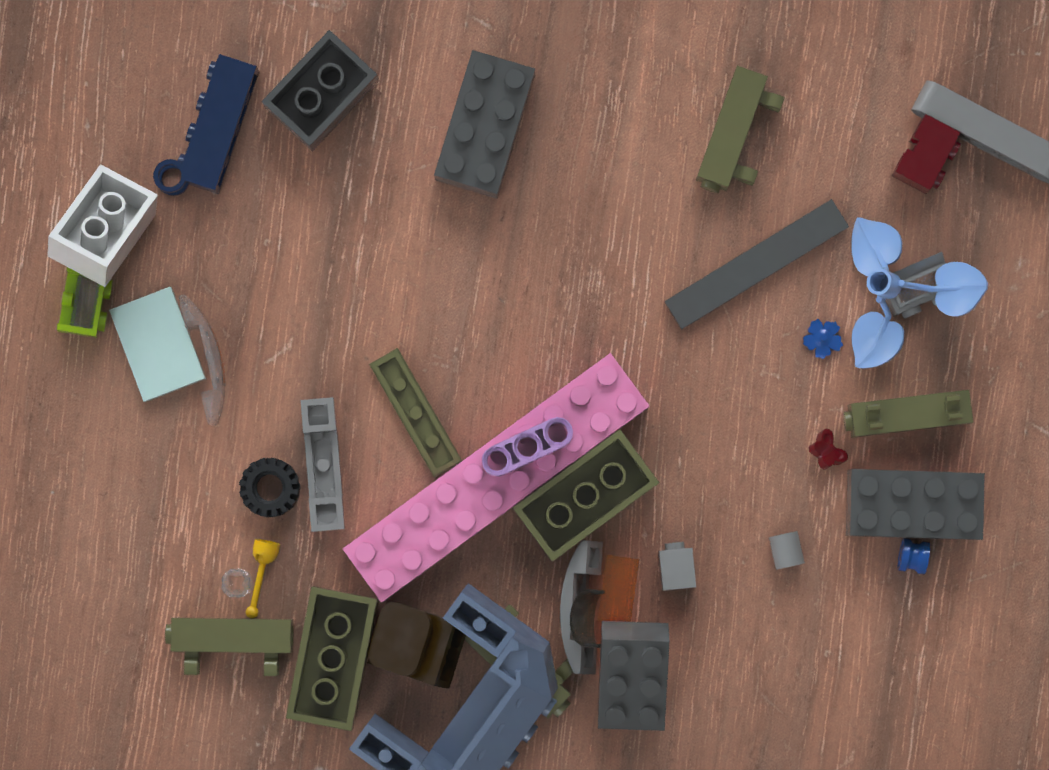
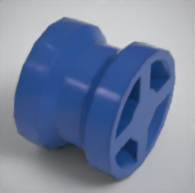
[897,538,930,575]

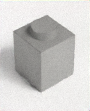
[658,542,696,591]

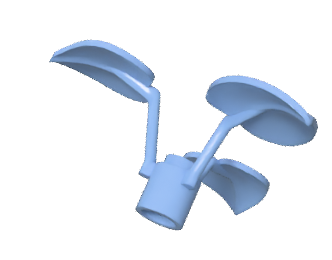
[851,218,988,369]

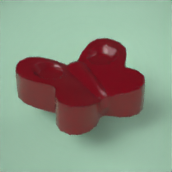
[809,429,848,470]

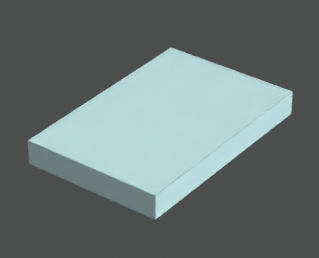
[109,287,206,402]

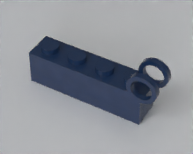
[153,54,259,196]

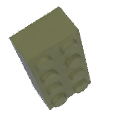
[513,429,659,561]
[286,586,379,731]

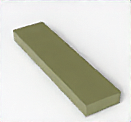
[369,348,462,478]

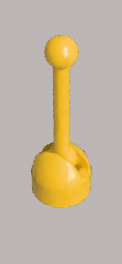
[245,539,280,619]

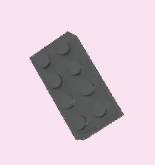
[434,50,535,199]
[846,469,985,540]

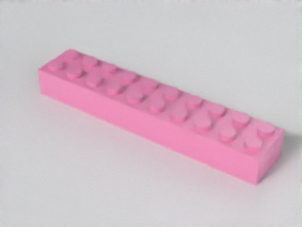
[343,353,650,603]

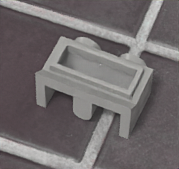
[886,252,946,319]

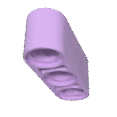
[482,417,573,477]

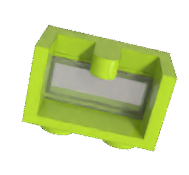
[57,267,113,338]

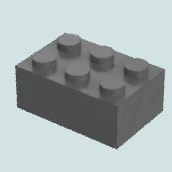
[261,30,379,152]
[598,621,670,731]

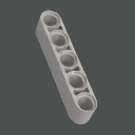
[911,80,1049,184]

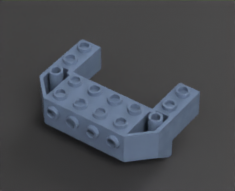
[349,583,558,770]

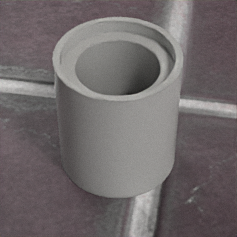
[769,531,805,570]

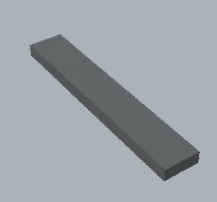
[664,199,849,330]

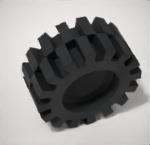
[239,458,300,517]

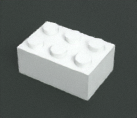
[48,164,158,287]

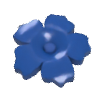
[803,319,843,359]

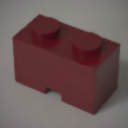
[891,114,961,194]

